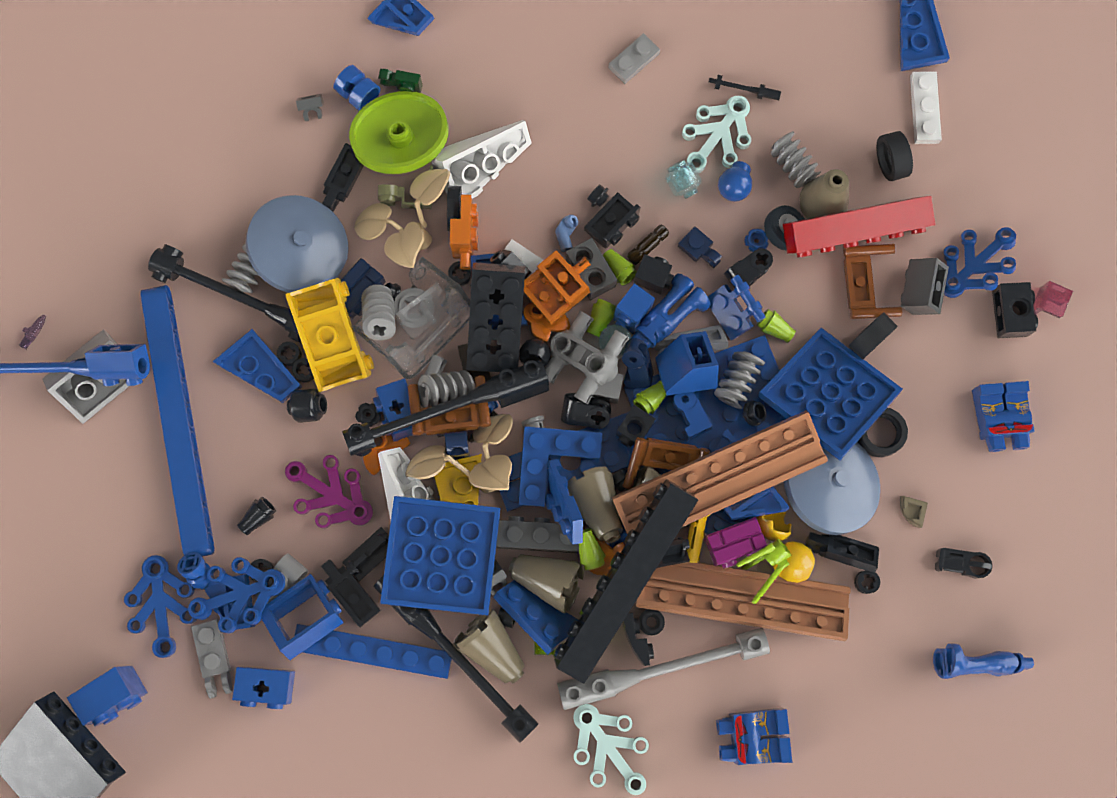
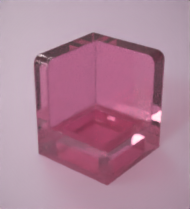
[1033,281,1073,318]

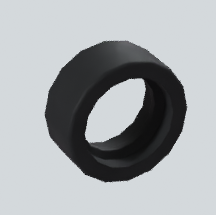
[876,131,913,181]
[849,312,898,359]
[858,408,908,458]

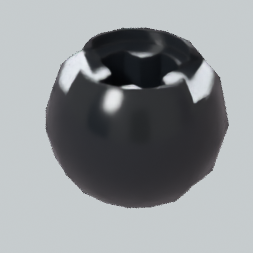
[519,338,551,367]

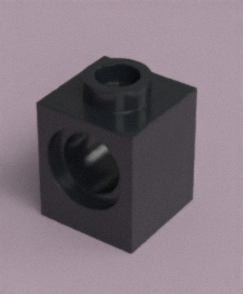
[616,405,656,448]

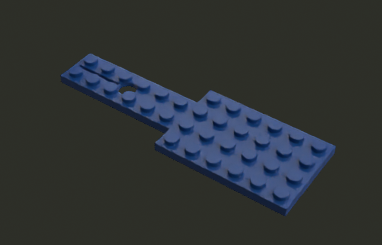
[499,335,786,513]

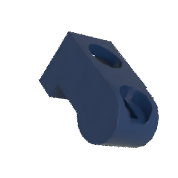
[622,338,654,389]
[444,431,470,460]

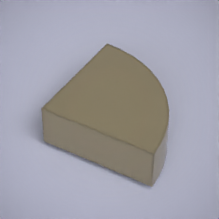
[900,496,928,528]

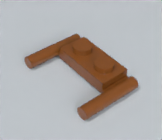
[843,244,902,319]
[408,376,491,436]
[623,437,710,489]

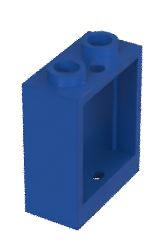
[261,574,344,660]

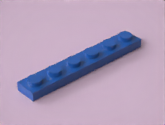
[295,624,452,679]

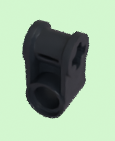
[724,248,773,288]
[561,393,611,429]

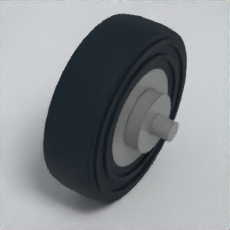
[764,205,805,251]

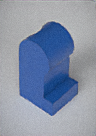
[672,392,712,441]

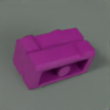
[704,517,767,569]

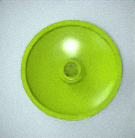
[349,91,449,174]

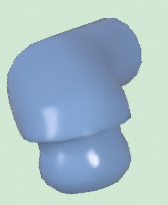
[555,214,578,252]

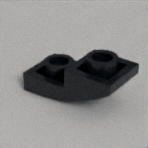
[622,613,654,666]

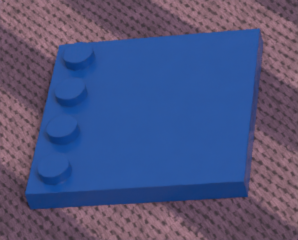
[758,328,903,461]
[380,496,501,616]

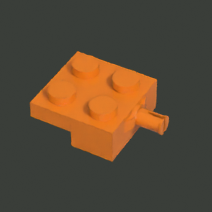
[450,195,479,270]
[524,250,591,325]

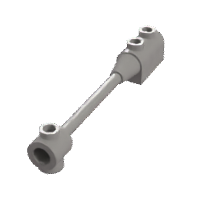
[557,628,770,710]

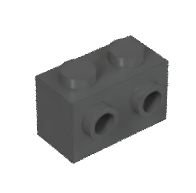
[901,258,949,315]

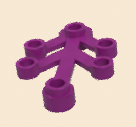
[285,455,373,529]

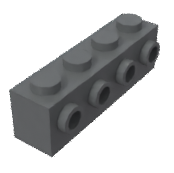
[496,516,579,553]

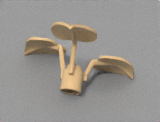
[354,169,450,268]
[405,414,513,493]

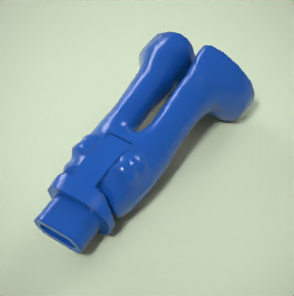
[630,273,711,349]
[933,644,1034,679]

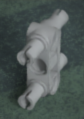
[545,311,629,405]

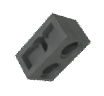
[566,238,617,301]

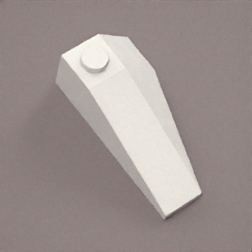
[431,120,531,198]
[378,447,436,521]

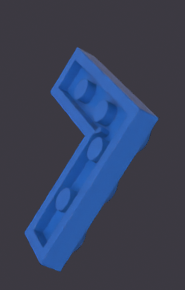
[518,426,602,507]

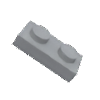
[608,33,660,84]

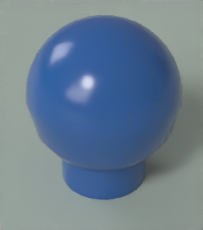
[718,161,752,202]

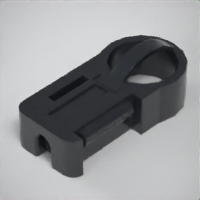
[935,548,993,579]

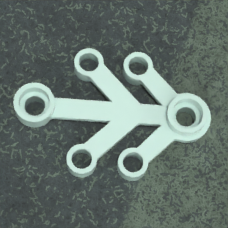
[682,96,751,174]
[573,704,649,795]

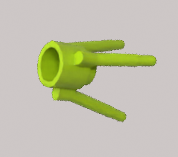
[737,539,791,604]

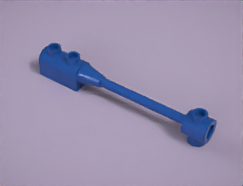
[0,344,150,386]

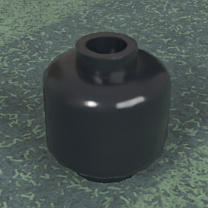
[287,389,327,423]

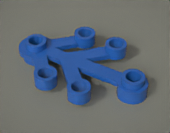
[944,227,1016,298]
[124,555,197,658]
[188,557,285,634]

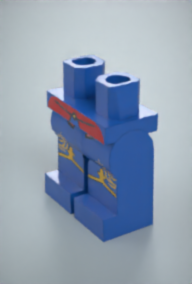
[972,381,1035,452]
[716,708,793,765]

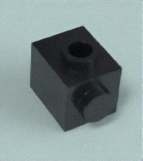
[633,254,674,295]

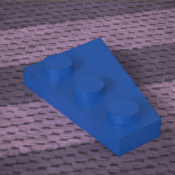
[213,329,302,403]
[545,459,583,545]

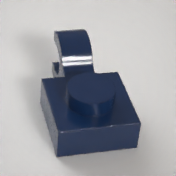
[678,226,722,268]

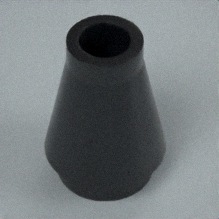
[237,497,276,535]

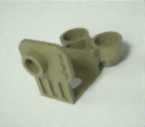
[378,165,433,209]

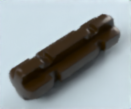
[627,224,669,265]

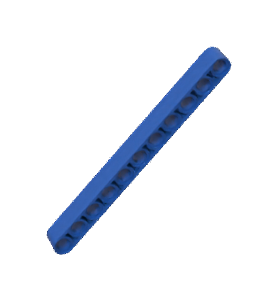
[140,285,215,557]

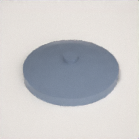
[246,195,348,293]
[784,443,880,535]

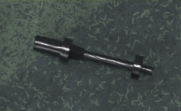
[709,75,781,101]

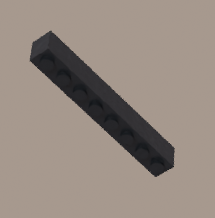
[554,479,698,684]

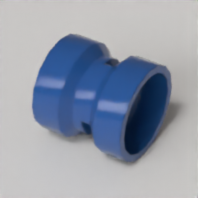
[177,552,211,589]

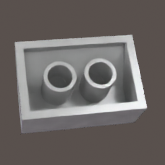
[42,329,129,424]

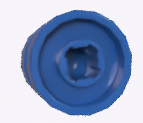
[333,65,381,111]

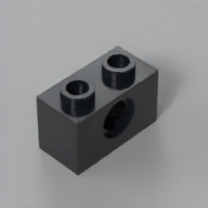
[992,282,1038,339]

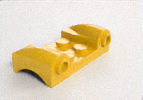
[285,278,374,392]

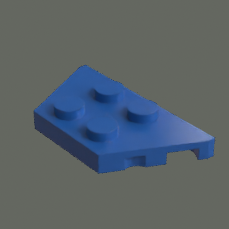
[714,429,789,521]

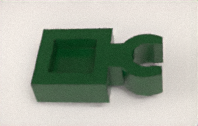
[378,69,423,93]

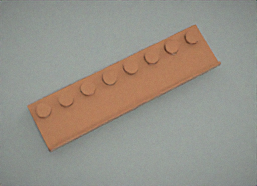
[611,411,828,534]
[636,562,851,641]

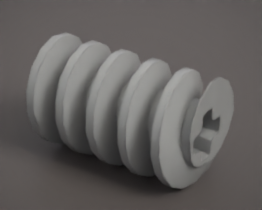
[771,131,821,188]
[222,244,259,293]
[361,285,396,341]
[714,351,765,409]
[417,370,475,408]

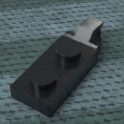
[322,143,364,212]
[805,532,879,573]
[321,560,381,628]

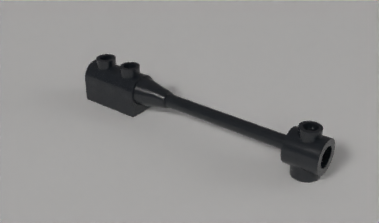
[148,244,302,343]
[342,360,549,457]
[373,575,539,743]

